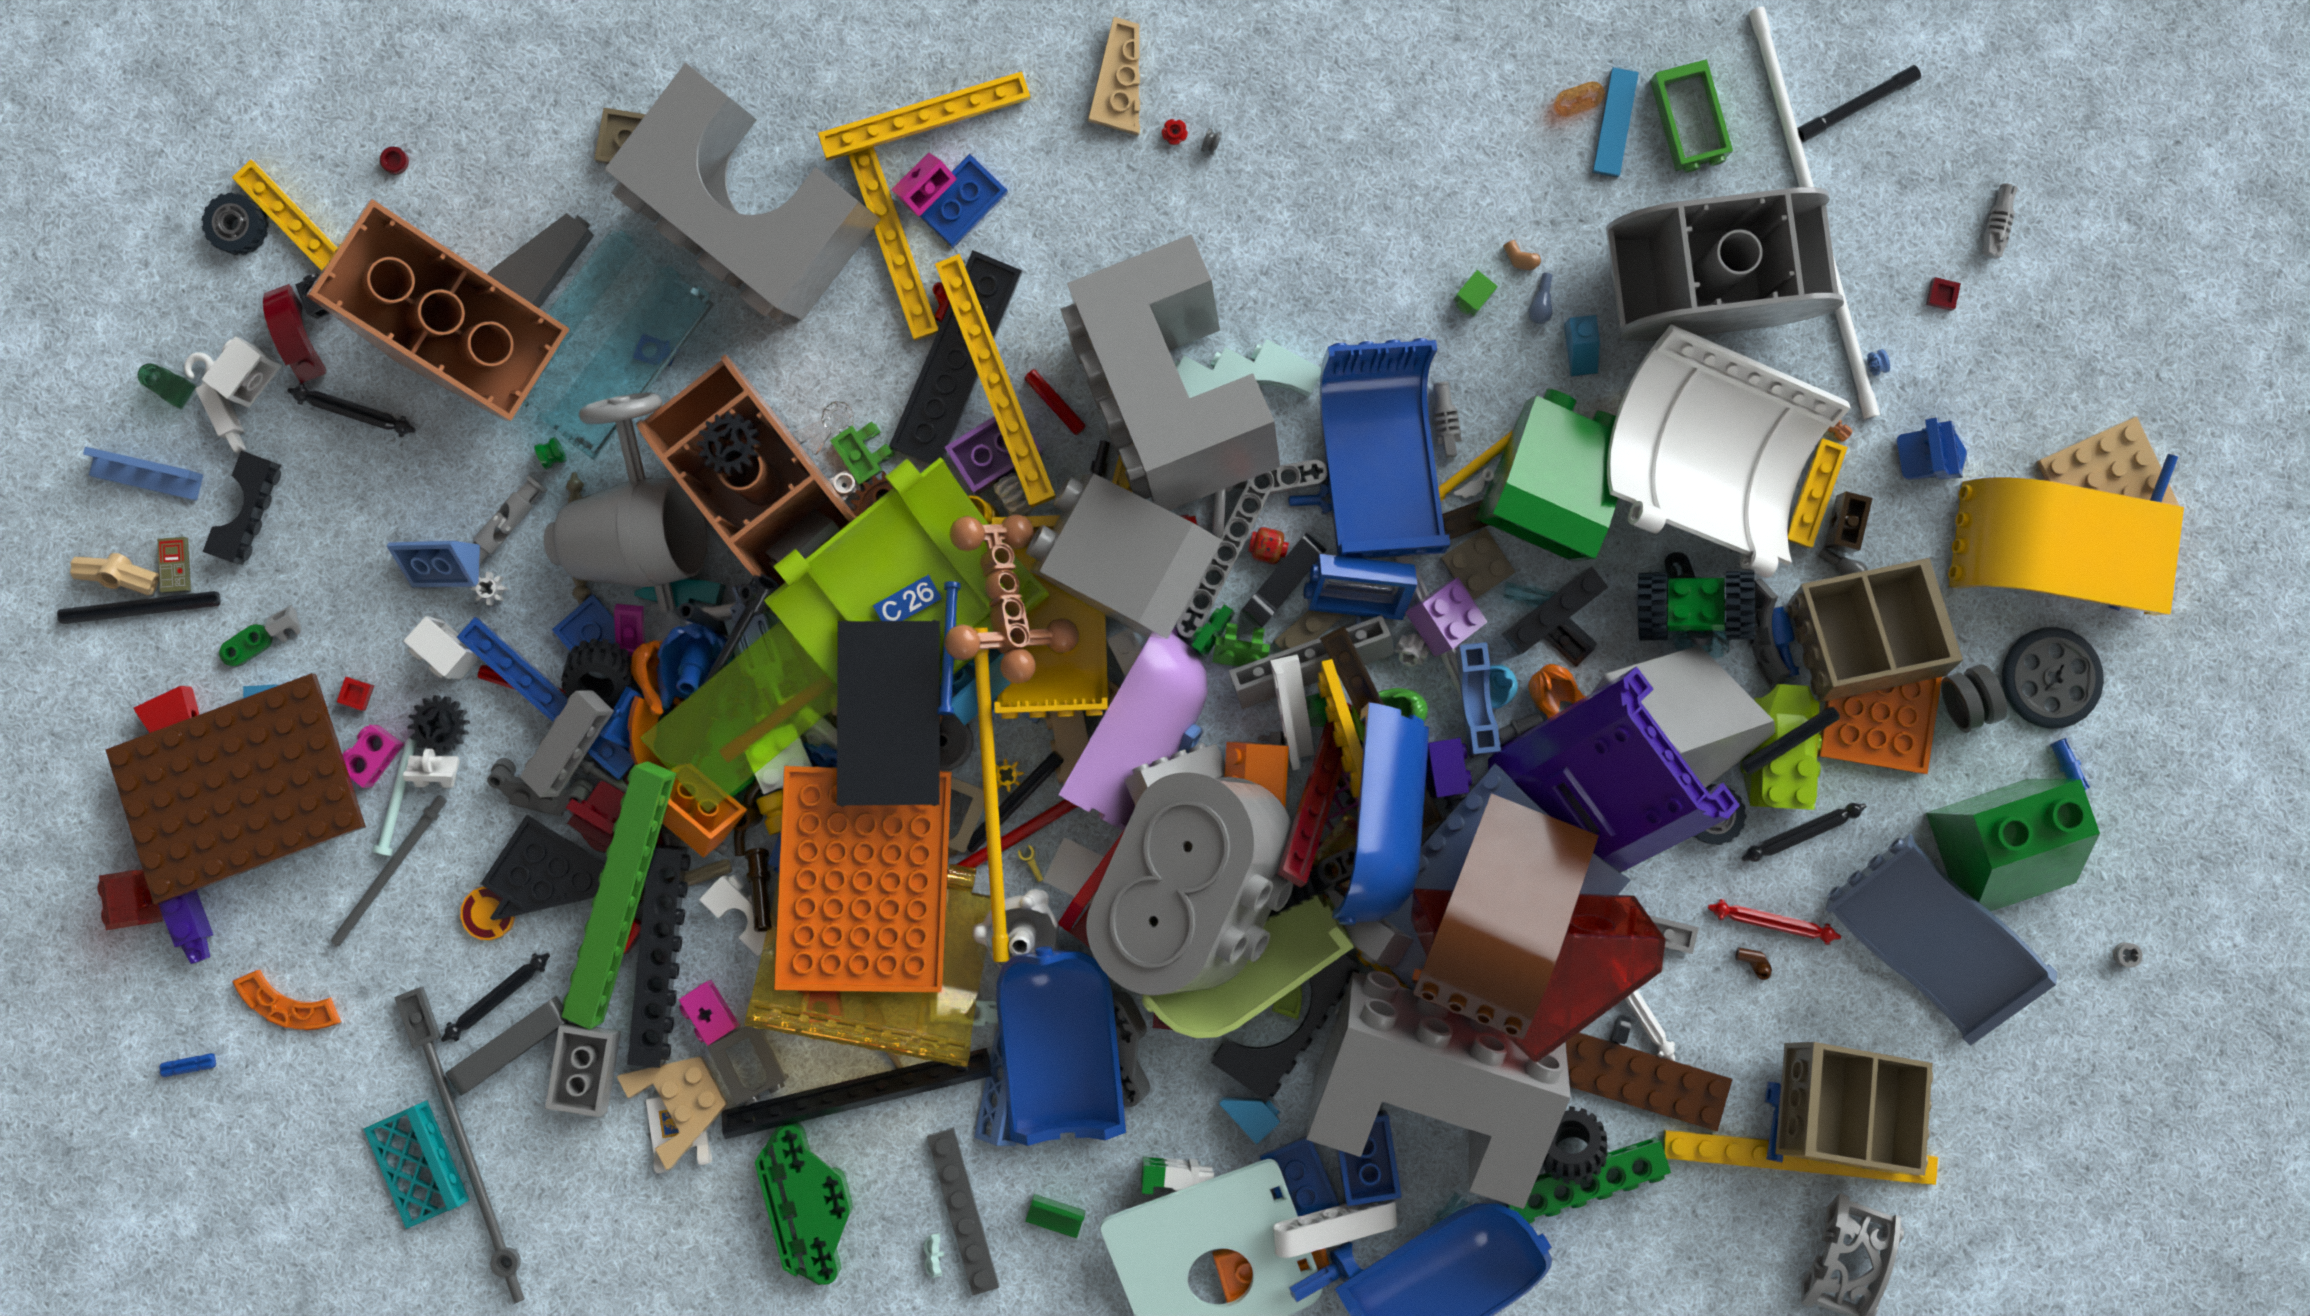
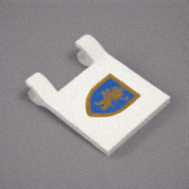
[646,1097,712,1173]

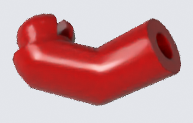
[932,282,950,323]

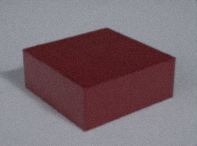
[1926,277,1961,311]

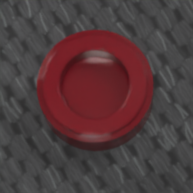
[380,146,409,175]

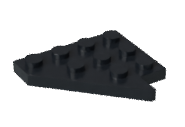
[480,815,606,921]

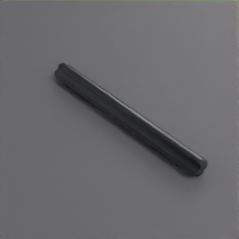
[57,591,221,624]

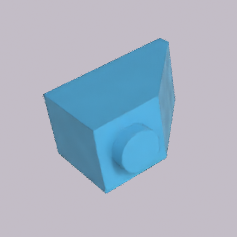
[1564,315,1600,377]
[1218,1097,1281,1144]

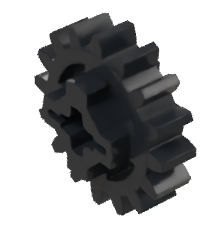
[697,412,761,476]
[407,695,470,754]

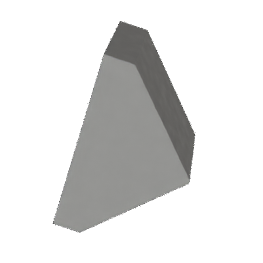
[1558,646,1775,834]

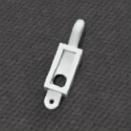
[184,352,246,454]

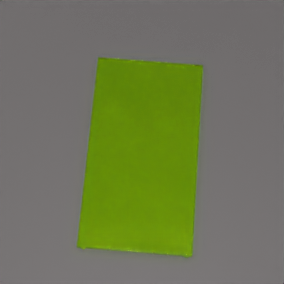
[640,621,837,812]

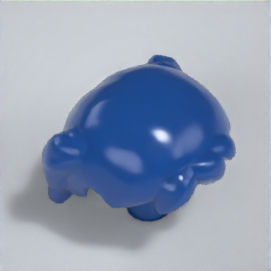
[656,623,743,712]

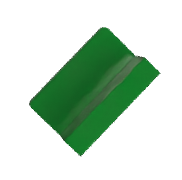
[1025,1194,1086,1239]

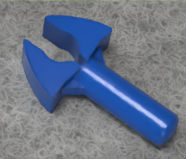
[1288,484,1332,515]

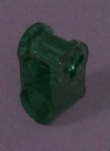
[137,363,197,409]

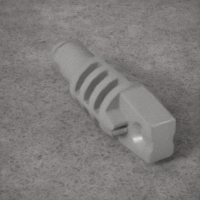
[1982,183,2018,259]
[1433,381,1462,457]

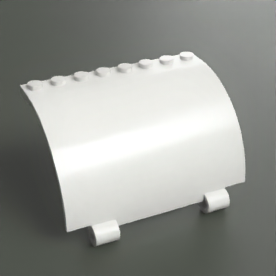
[1607,324,1851,578]

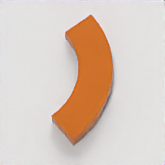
[628,696,674,770]
[232,970,341,1030]

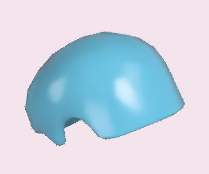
[1489,665,1518,709]

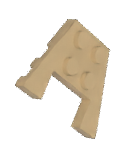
[617,1056,728,1170]

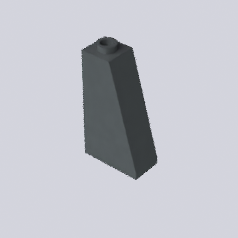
[487,213,594,308]

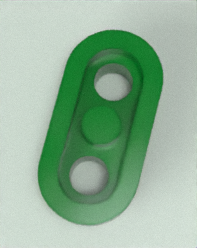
[219,624,273,667]

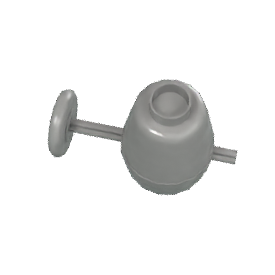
[544,392,707,612]

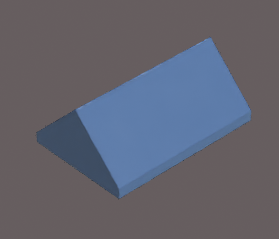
[387,541,480,588]

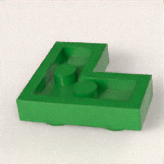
[1191,604,1235,658]

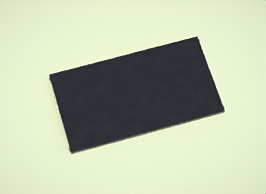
[837,620,940,807]

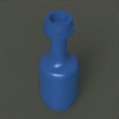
[1772,606,1800,678]

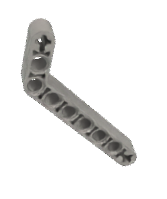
[1177,460,1327,639]

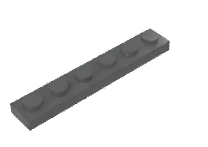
[927,1127,1000,1295]

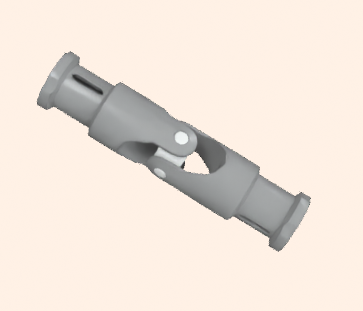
[472,475,548,569]

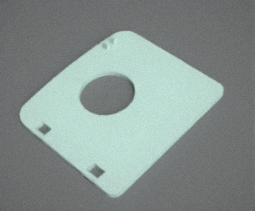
[1100,1159,1323,1316]

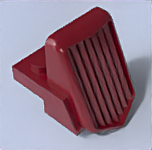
[566,781,625,853]

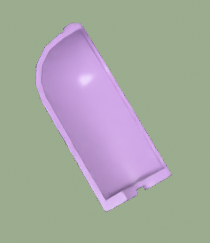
[1058,628,1208,831]

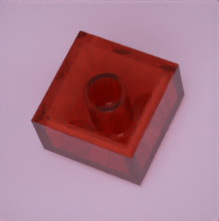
[97,869,163,930]

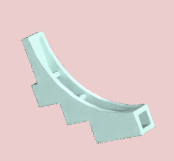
[1174,339,1321,398]

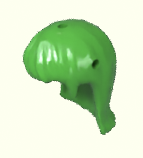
[1351,688,1428,742]

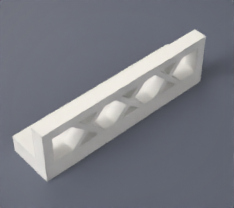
[1270,655,1314,770]

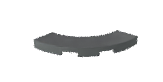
[1747,579,1791,691]

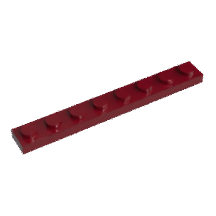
[1277,703,1354,888]

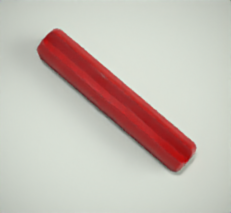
[1024,369,1086,435]

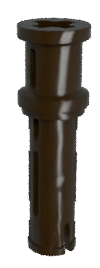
[744,848,772,932]

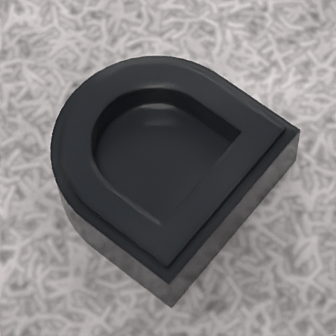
[1610,1015,1631,1044]

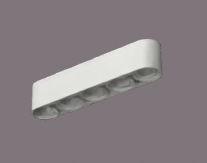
[1273,1199,1397,1258]

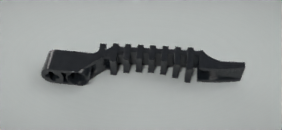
[1266,846,1356,922]

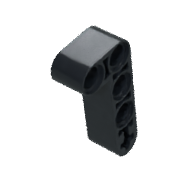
[1240,532,1327,628]

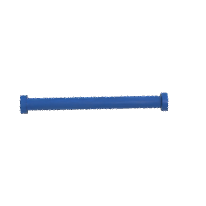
[937,581,961,715]

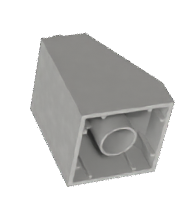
[1026,473,1222,639]

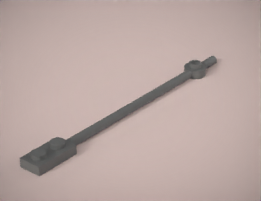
[394,987,525,1304]

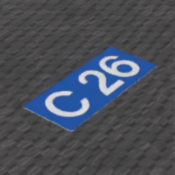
[873,574,942,621]

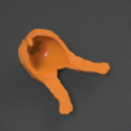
[630,640,687,717]
[1528,664,1586,719]

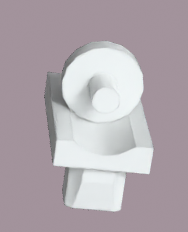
[403,749,460,788]

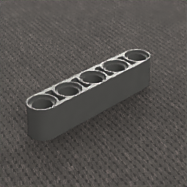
[445,996,569,1096]

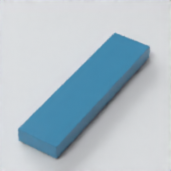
[1592,67,1639,178]

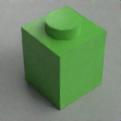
[1453,270,1498,316]

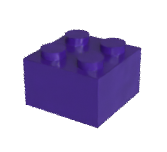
[1425,738,1472,798]

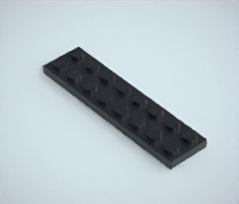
[889,250,1022,465]

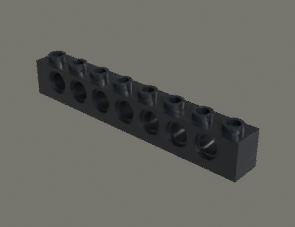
[627,844,691,1068]

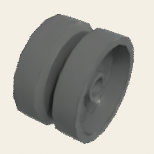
[1941,664,2007,733]
[940,715,974,771]

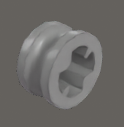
[2113,942,2143,968]

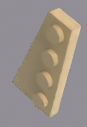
[1087,17,1140,136]

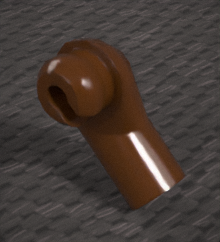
[1735,947,1772,980]

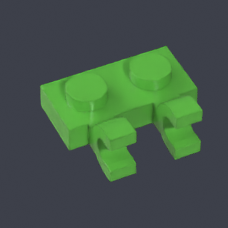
[830,421,896,486]
[1212,623,1270,667]

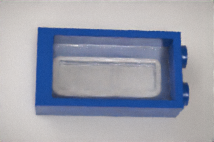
[1303,554,1418,620]

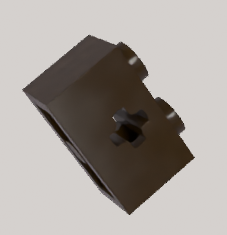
[1824,491,1873,554]

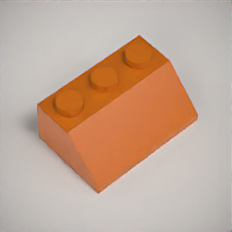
[1224,742,1289,808]
[662,762,747,858]

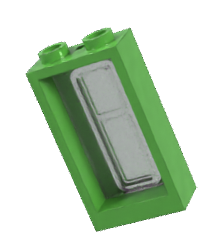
[1650,59,1733,173]

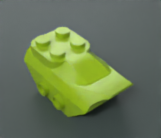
[1740,684,1822,810]

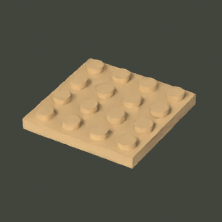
[2036,416,2180,506]

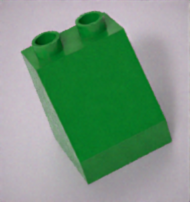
[1475,388,1618,562]
[1926,779,2100,912]

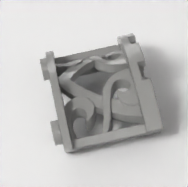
[1801,1193,1904,1316]

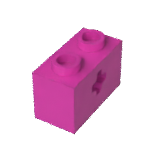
[891,153,957,216]
[678,980,740,1046]

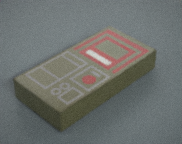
[157,537,191,593]

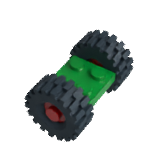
[1637,571,1755,641]

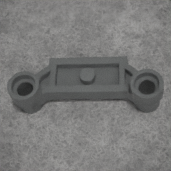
[487,758,594,817]

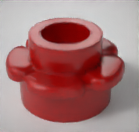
[1162,119,1188,145]

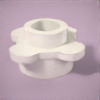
[829,470,861,501]

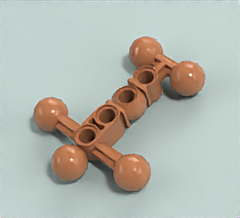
[944,514,1079,684]

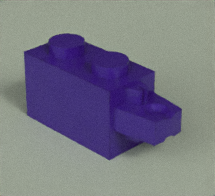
[159,891,214,964]

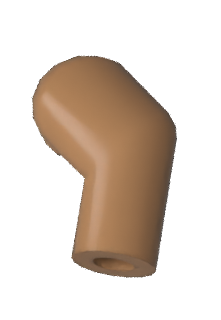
[1503,239,1541,271]

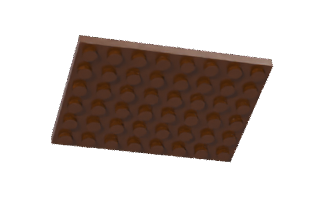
[105,673,366,905]

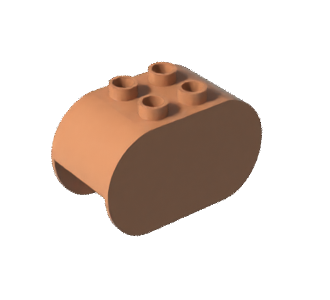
[636,354,857,586]

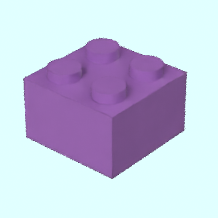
[1405,577,1487,657]

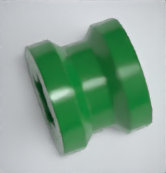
[534,437,567,470]

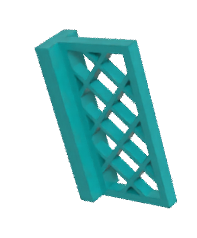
[363,1100,470,1229]

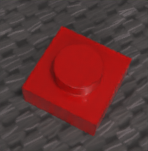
[336,676,375,711]

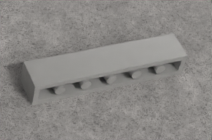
[1229,615,1394,709]

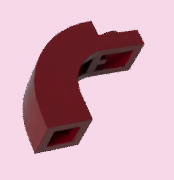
[263,284,326,383]

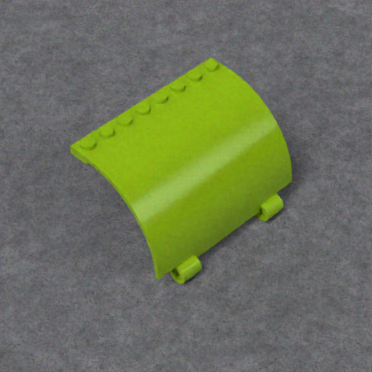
[764,457,1049,687]

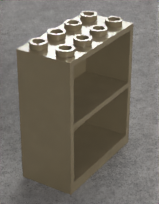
[1787,558,1963,702]
[1775,1042,1933,1176]

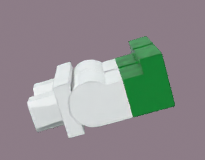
[1141,1156,1214,1194]

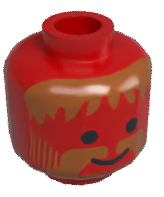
[1248,527,1289,565]

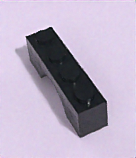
[202,451,281,565]
[1502,566,1608,655]

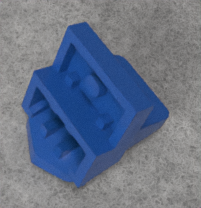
[1897,417,1967,480]

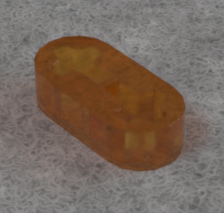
[1554,81,1605,117]

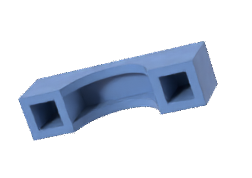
[1455,642,1501,756]

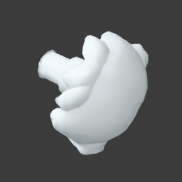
[972,889,1059,968]

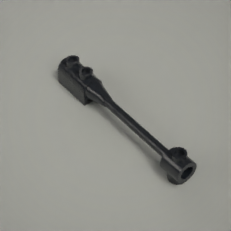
[654,574,781,763]

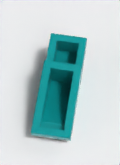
[634,579,726,607]

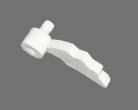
[1453,468,1494,498]

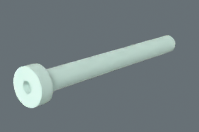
[372,737,417,856]

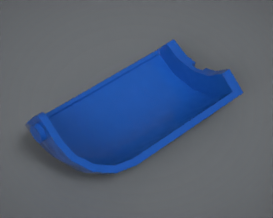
[1332,702,1429,926]
[996,946,1126,1146]
[1335,1203,1552,1316]

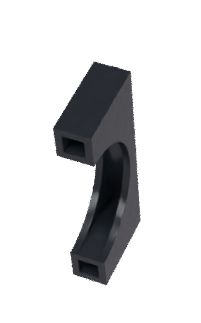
[1211,954,1359,1101]

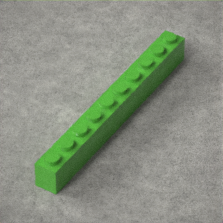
[562,761,677,1030]

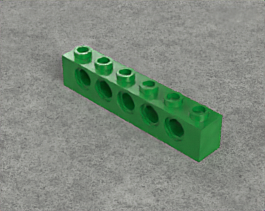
[1505,1137,1671,1224]

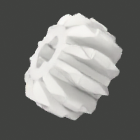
[994,473,1036,516]

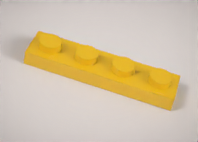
[1787,438,1848,549]

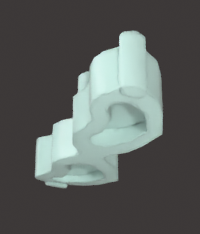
[923,1233,944,1278]

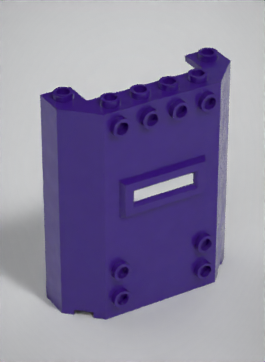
[1488,666,1740,872]

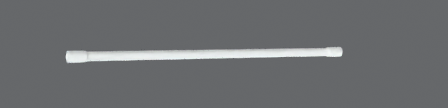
[1748,7,1880,419]

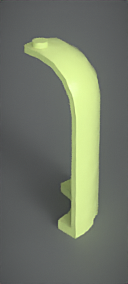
[1142,869,1354,1038]

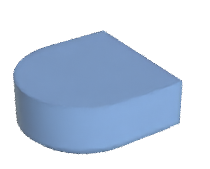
[1178,724,1203,754]

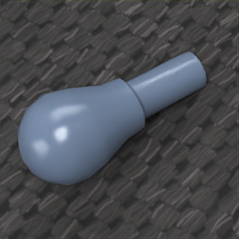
[1529,273,1553,324]

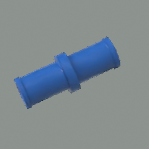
[2049,738,2090,790]

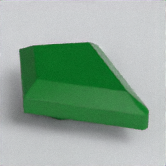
[1305,693,1327,727]

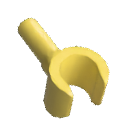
[1018,845,1044,882]

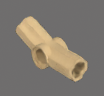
[70,553,159,596]

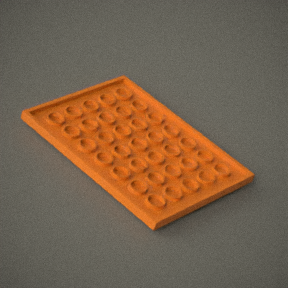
[774,766,952,992]

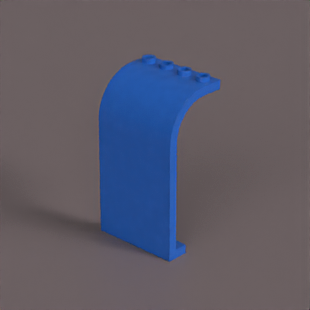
[1320,338,1450,559]

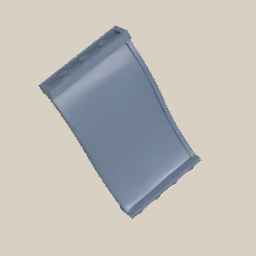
[1825,834,2057,1046]

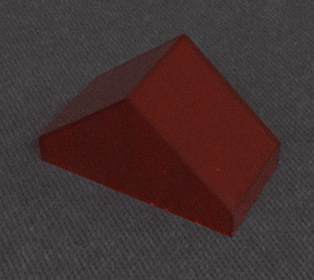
[1411,888,1666,1062]

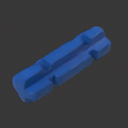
[159,1053,216,1077]

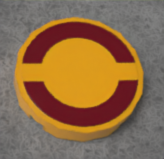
[460,886,515,940]

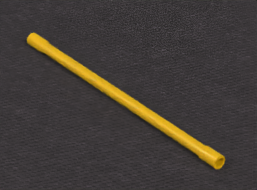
[973,627,1010,962]

